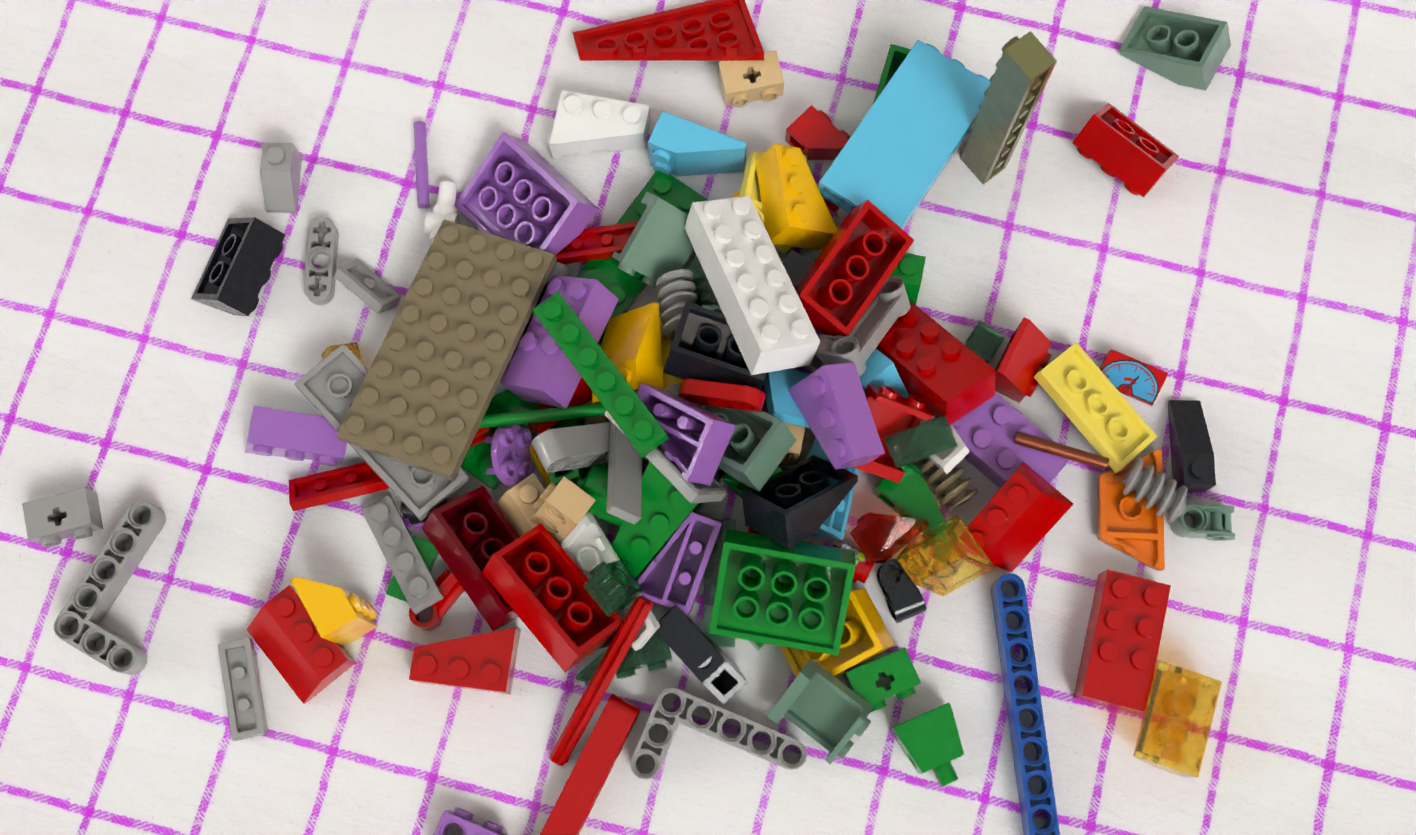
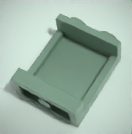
[611,192,694,290]
[767,658,873,764]

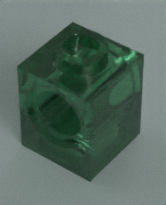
[583,560,644,617]

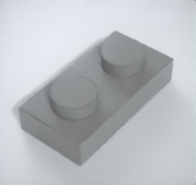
[334,259,401,314]

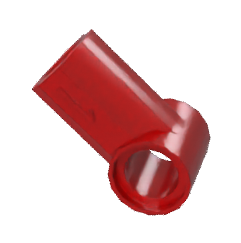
[409,569,465,631]

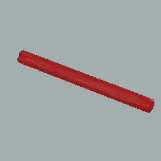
[549,596,653,766]

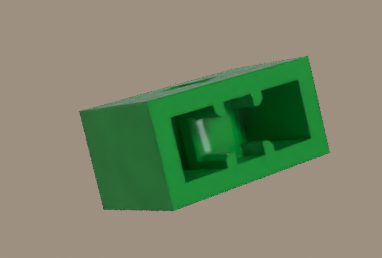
[843,647,921,713]

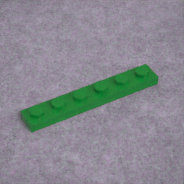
[532,291,669,458]

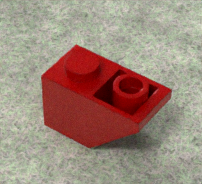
[785,105,851,160]

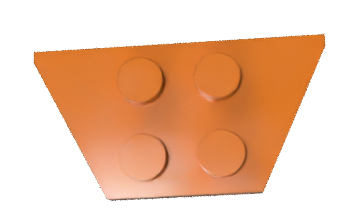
[1097,450,1165,571]

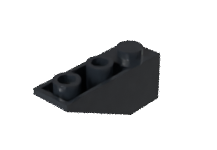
[656,604,747,704]

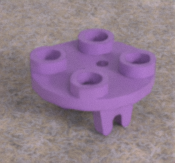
[485,425,534,486]

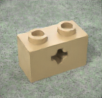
[718,51,784,107]

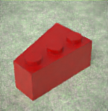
[409,627,520,695]

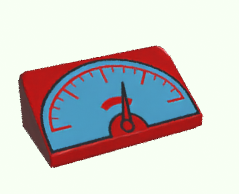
[1100,349,1168,406]

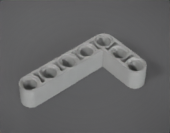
[531,383,681,473]
[54,501,166,675]
[630,687,807,779]

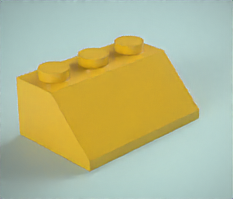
[291,577,378,647]

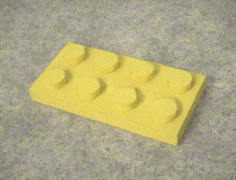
[1034,342,1158,473]

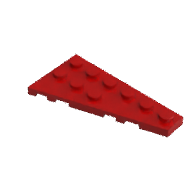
[573,0,765,61]

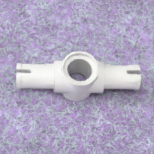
[425,181,461,244]

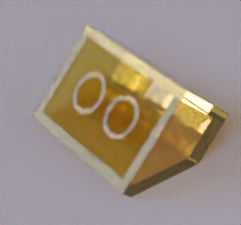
[1133,661,1222,778]

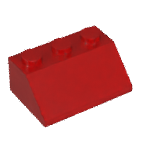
[1072,103,1179,198]
[956,462,1073,572]
[247,585,356,704]

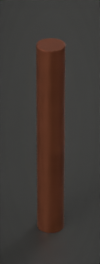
[1013,431,1109,470]

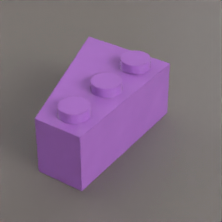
[788,362,885,470]
[637,383,736,486]
[245,405,347,466]
[635,511,724,615]

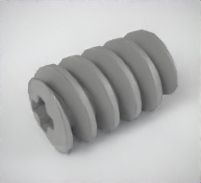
[656,269,699,340]
[1121,457,1195,524]

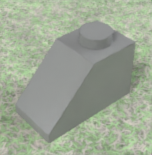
[260,143,302,213]

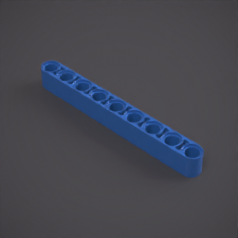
[991,573,1060,835]

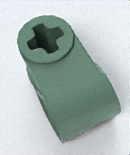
[1170,504,1235,541]

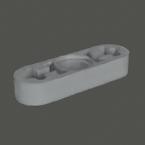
[304,217,339,305]

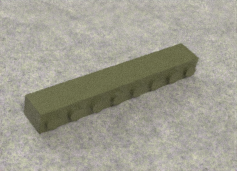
[960,31,1057,185]

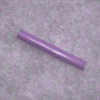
[414,121,430,209]

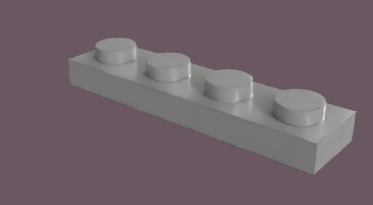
[361,495,444,614]

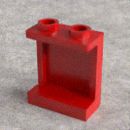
[853,384,933,483]

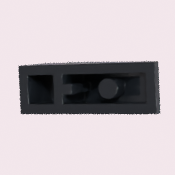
[1168,400,1216,492]

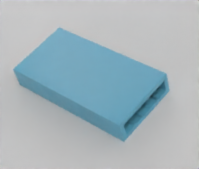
[818,40,991,230]

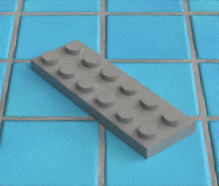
[294,343,469,522]

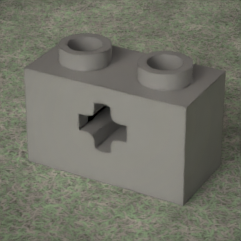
[22,487,103,547]

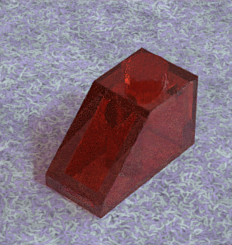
[849,512,930,563]

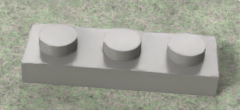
[218,638,268,741]

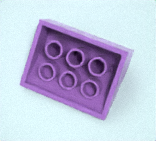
[455,132,599,255]

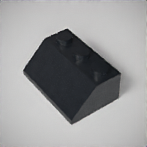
[191,217,285,316]
[663,302,766,390]

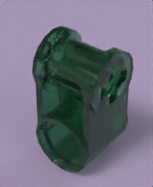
[966,320,1006,363]

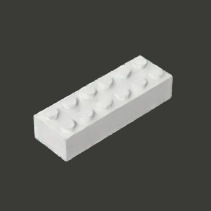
[684,195,820,375]

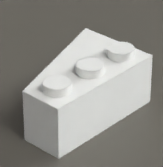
[549,90,651,159]

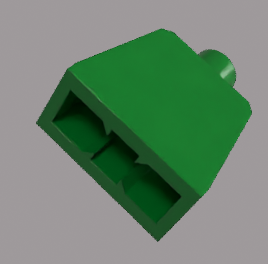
[889,703,964,787]

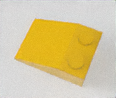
[592,302,664,404]
[780,589,896,677]

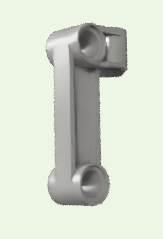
[805,276,911,376]

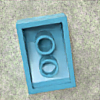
[648,111,747,176]

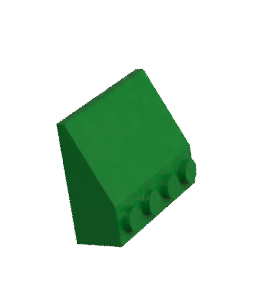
[709,529,856,656]

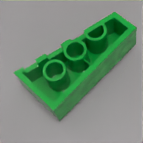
[612,461,699,582]

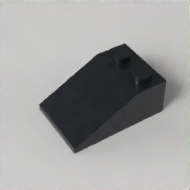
[742,455,858,549]

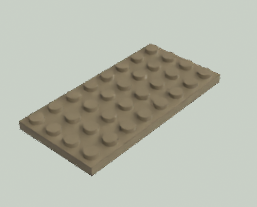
[336,219,557,481]

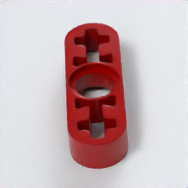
[678,379,766,412]

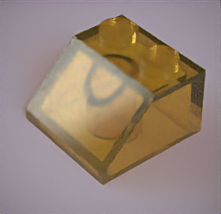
[896,515,995,596]

